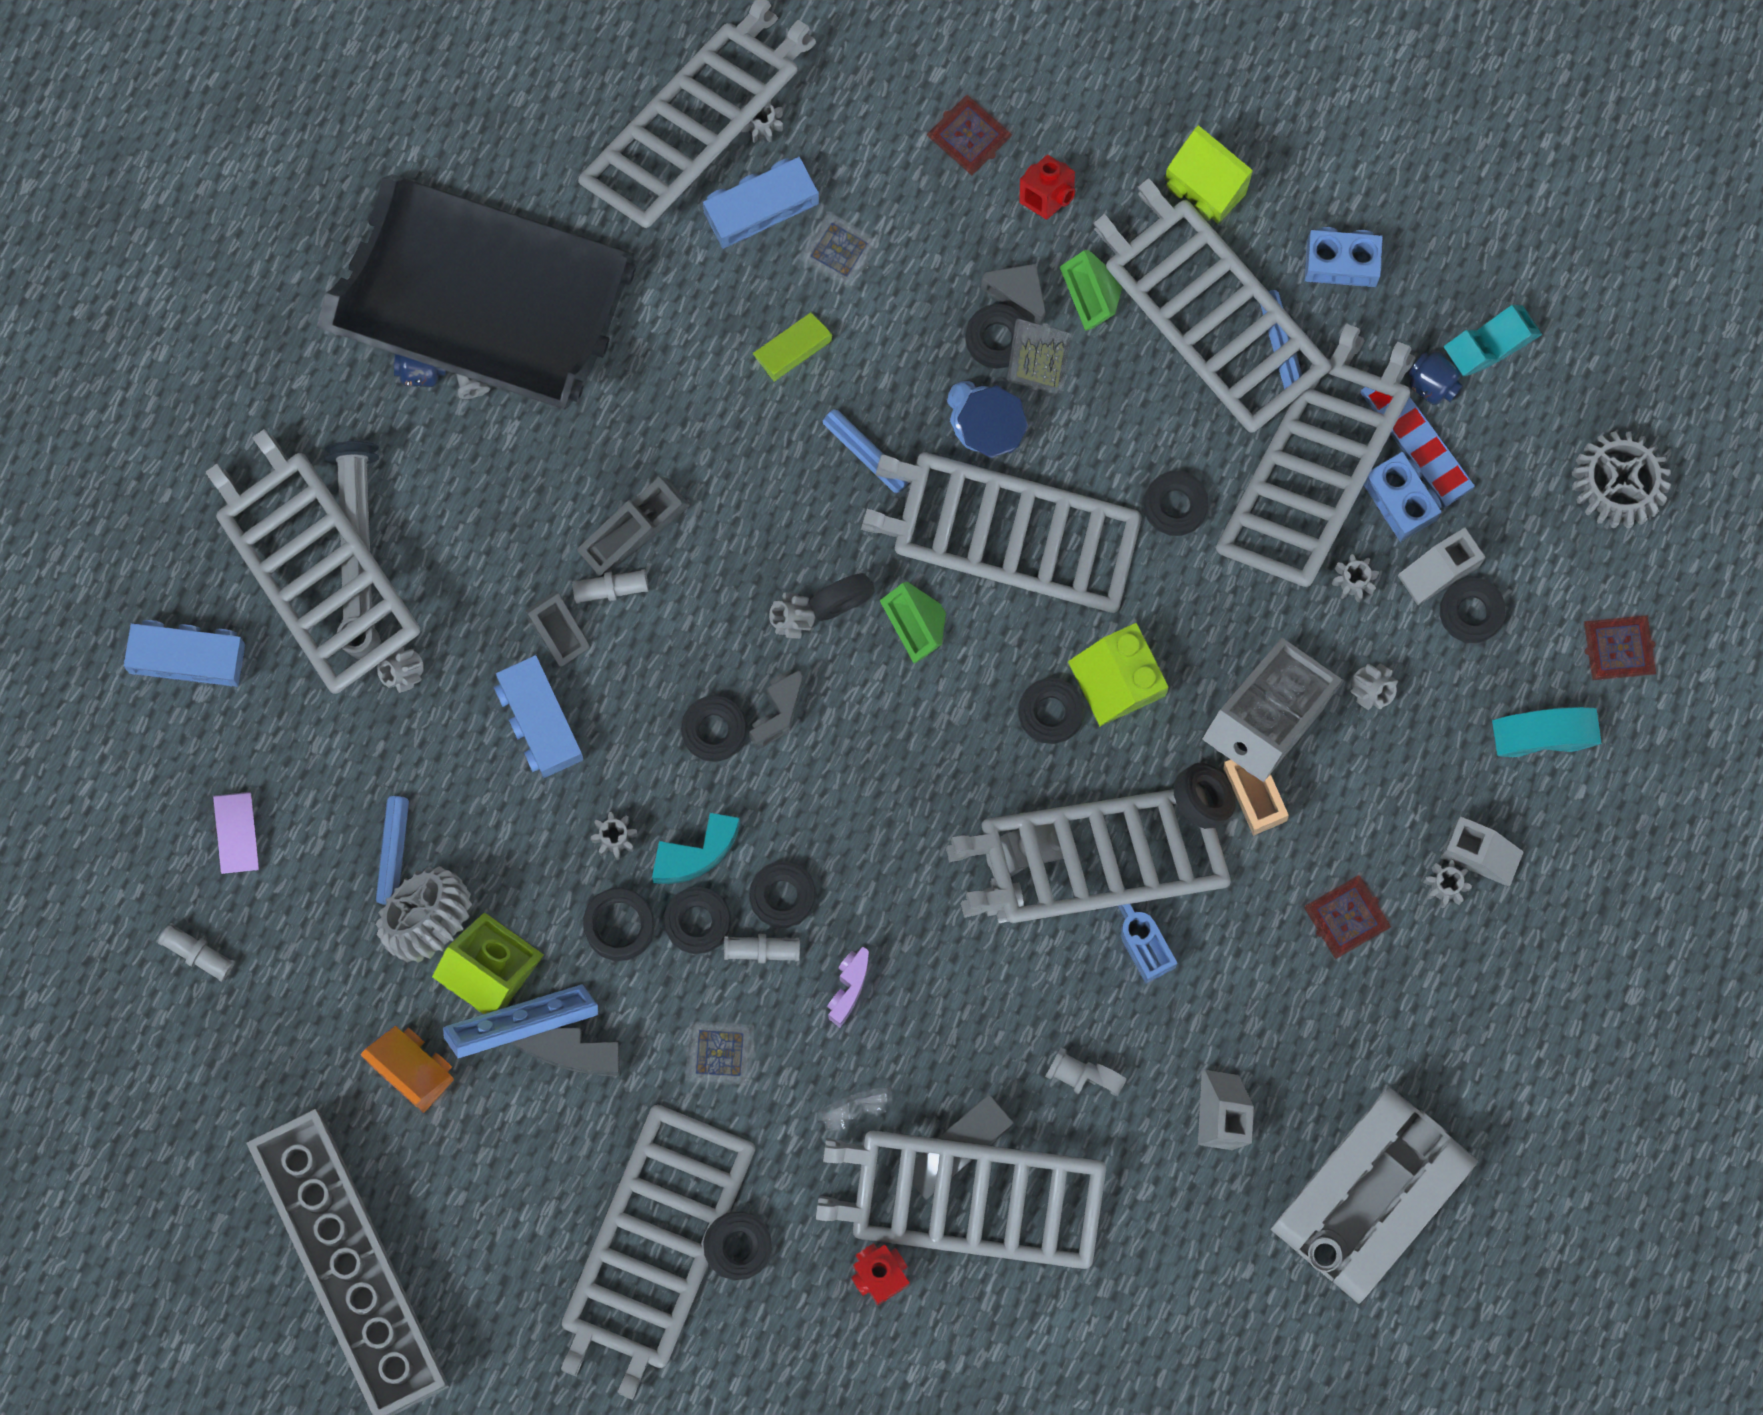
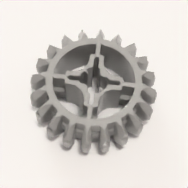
[1572,431,1671,528]
[376,866,472,963]

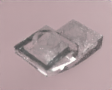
[817,1087,892,1131]

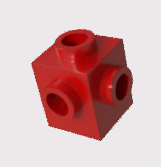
[1019,154,1076,220]
[851,1243,910,1306]

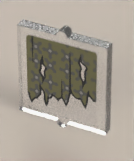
[1007,319,1072,394]

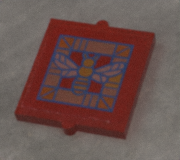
[927,95,1012,176]
[1584,615,1656,681]
[1304,875,1391,960]

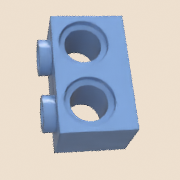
[1305,227,1382,287]
[1364,452,1442,542]

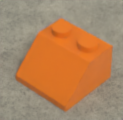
[360,1026,454,1113]

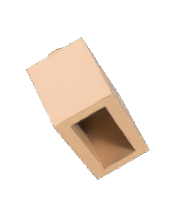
[1224,759,1289,836]

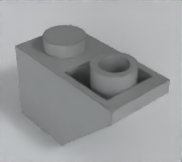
[1398,528,1485,605]
[1440,816,1523,887]
[1198,1070,1254,1150]

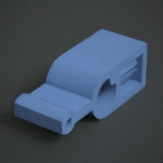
[1118,887,1178,984]

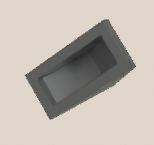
[981,264,1045,327]
[525,591,591,667]

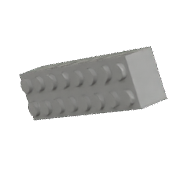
[247,1109,450,1415]

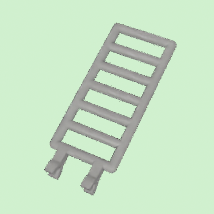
[578,0,816,228]
[1094,178,1331,432]
[1216,324,1416,587]
[206,429,420,694]
[861,452,1142,613]
[946,786,1231,923]
[561,1104,756,1400]
[816,1130,1106,1269]

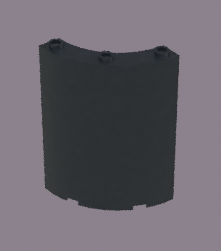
[316,174,637,410]

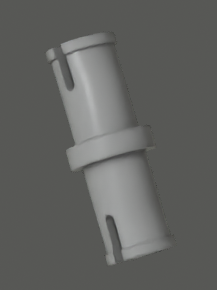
[572,569,649,604]
[158,923,235,982]
[724,934,800,964]

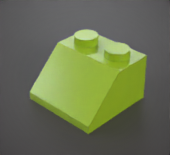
[1165,125,1253,224]
[1068,623,1169,727]
[432,912,544,1014]

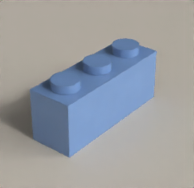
[703,157,819,249]
[124,620,245,687]
[494,655,584,778]

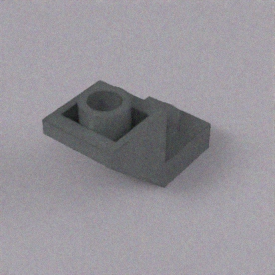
[749,670,803,750]

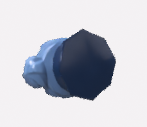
[947,381,1028,458]

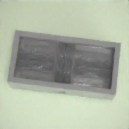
[1202,638,1343,782]

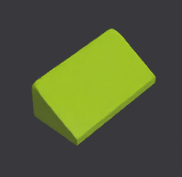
[753,312,832,382]

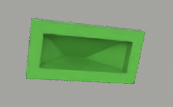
[1060,250,1122,331]
[880,582,946,663]

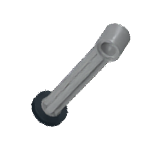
[325,441,381,659]

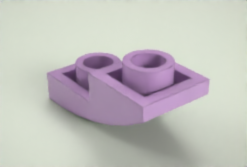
[213,792,259,874]
[827,947,869,1028]

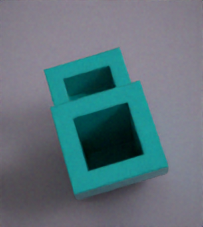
[1443,305,1542,376]
[1492,707,1602,757]
[652,813,740,884]

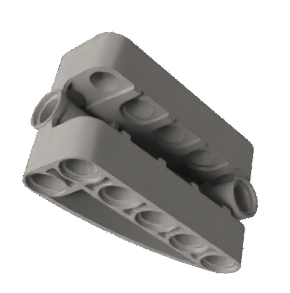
[1270,1086,1478,1304]

